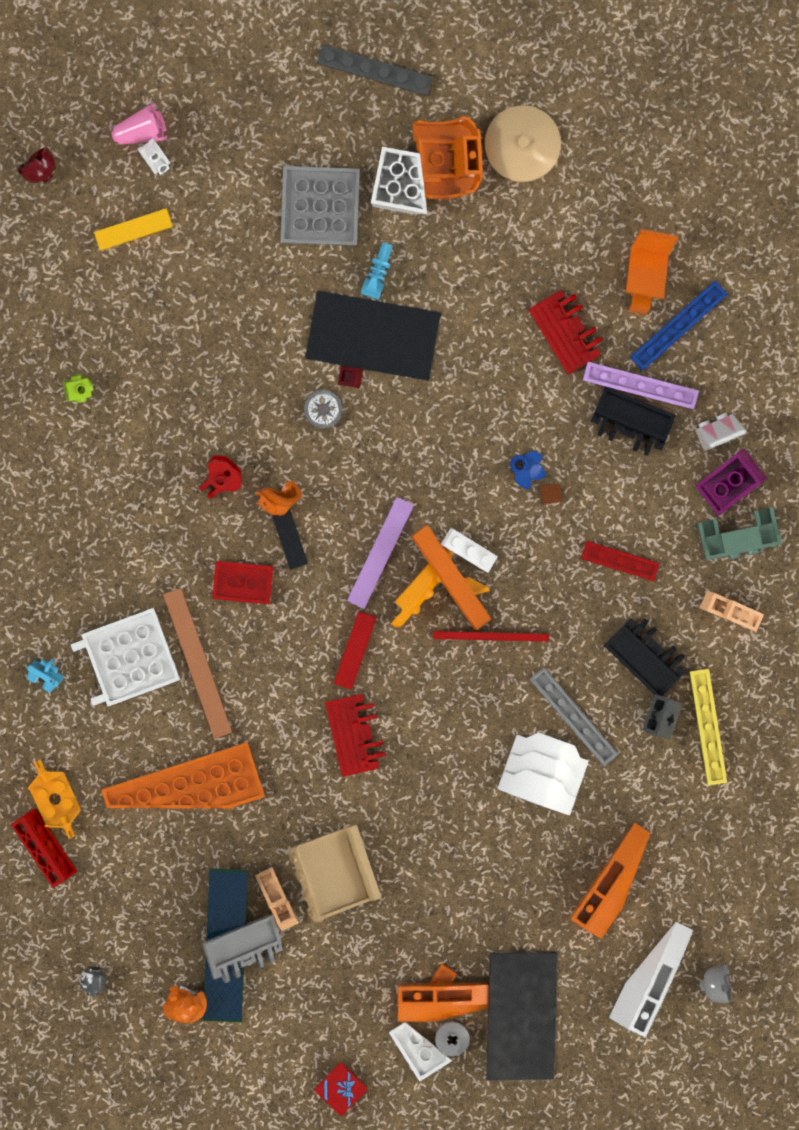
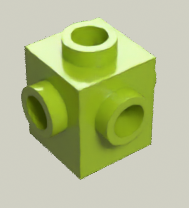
[62,374,93,403]

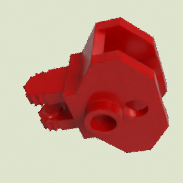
[198,455,242,499]

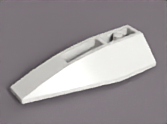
[609,922,693,1038]

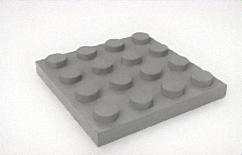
[280,166,360,246]

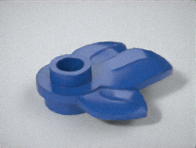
[510,451,546,489]

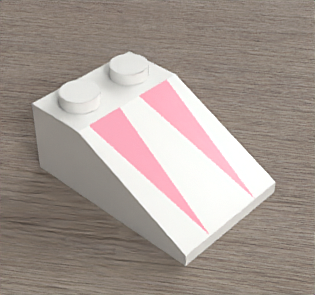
[696,413,746,451]

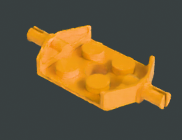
[28,759,81,839]

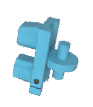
[27,658,64,692]

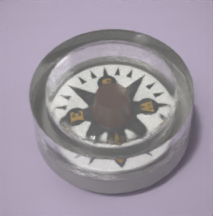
[304,390,343,429]

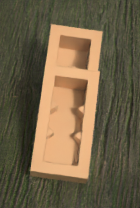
[700,591,764,632]
[255,867,299,931]

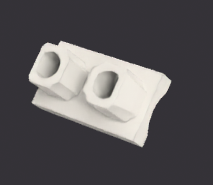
[137,138,170,175]

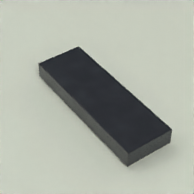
[272,509,308,570]

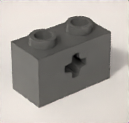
[642,694,683,740]

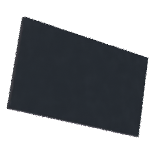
[305,291,441,381]
[486,952,558,1081]

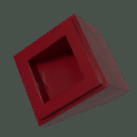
[338,366,363,389]

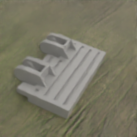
[202,914,283,983]

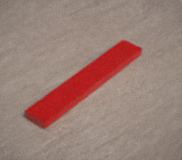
[433,631,549,642]

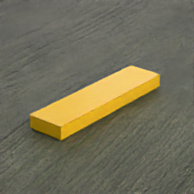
[94,208,173,251]

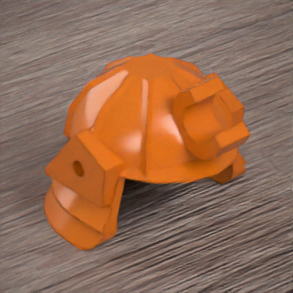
[255,481,302,516]
[162,986,207,1023]

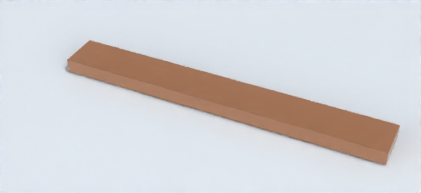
[163,588,232,739]

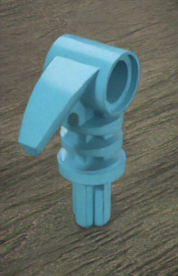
[361,243,393,300]

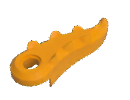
[391,547,456,628]

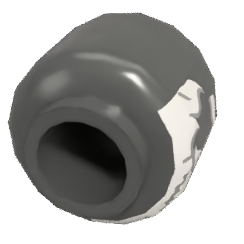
[80,966,106,996]

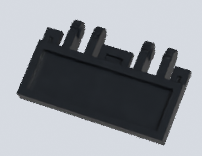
[591,386,676,456]
[604,618,686,696]

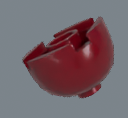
[17,147,56,183]

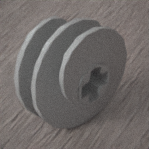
[435,1021,470,1056]

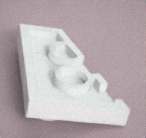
[389,1022,452,1081]

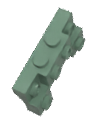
[697,507,782,560]

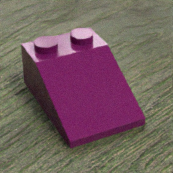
[695,448,768,516]

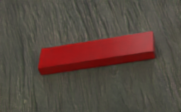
[581,541,660,581]
[334,611,377,690]

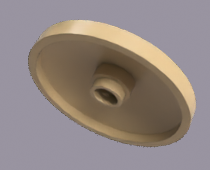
[485,105,561,183]

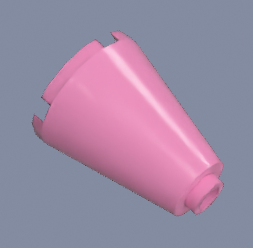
[112,103,167,145]

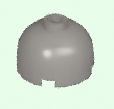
[700,964,732,1003]

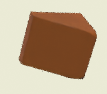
[540,483,562,505]

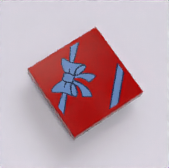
[314,1061,368,1117]

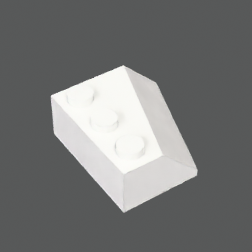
[371,147,427,214]

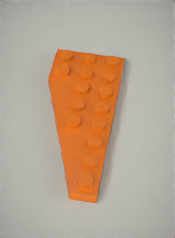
[101,742,265,809]

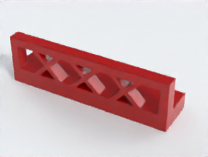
[10,808,78,888]

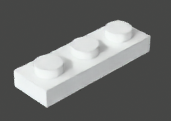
[441,528,498,573]

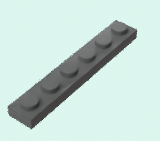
[317,45,432,96]

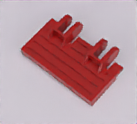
[528,290,603,375]
[325,694,386,777]

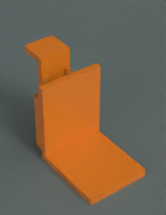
[625,229,678,315]

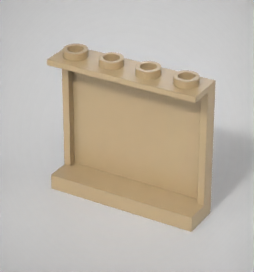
[289,825,381,922]

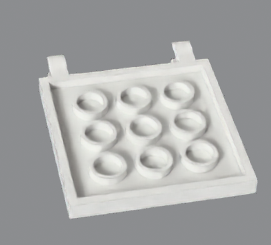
[71,608,180,706]

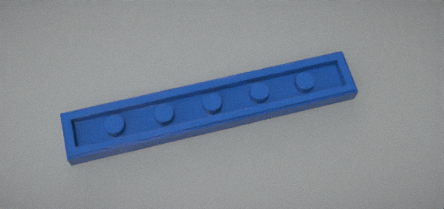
[630,281,728,371]

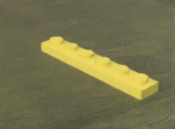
[689,669,727,786]

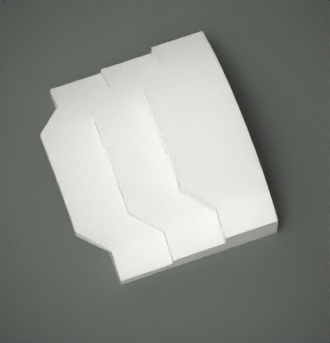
[497,732,589,815]

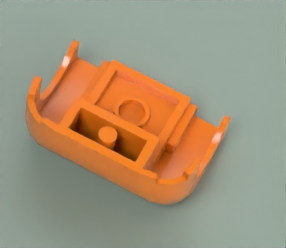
[412,116,483,199]

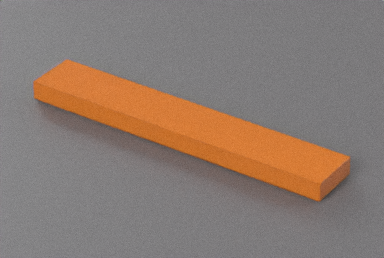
[411,525,491,630]

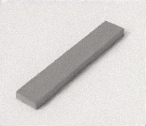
[529,667,619,767]

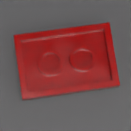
[212,561,274,605]

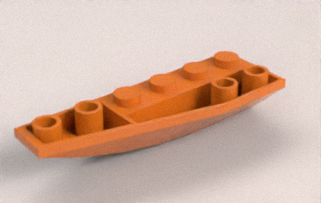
[570,822,651,939]
[398,982,489,1022]

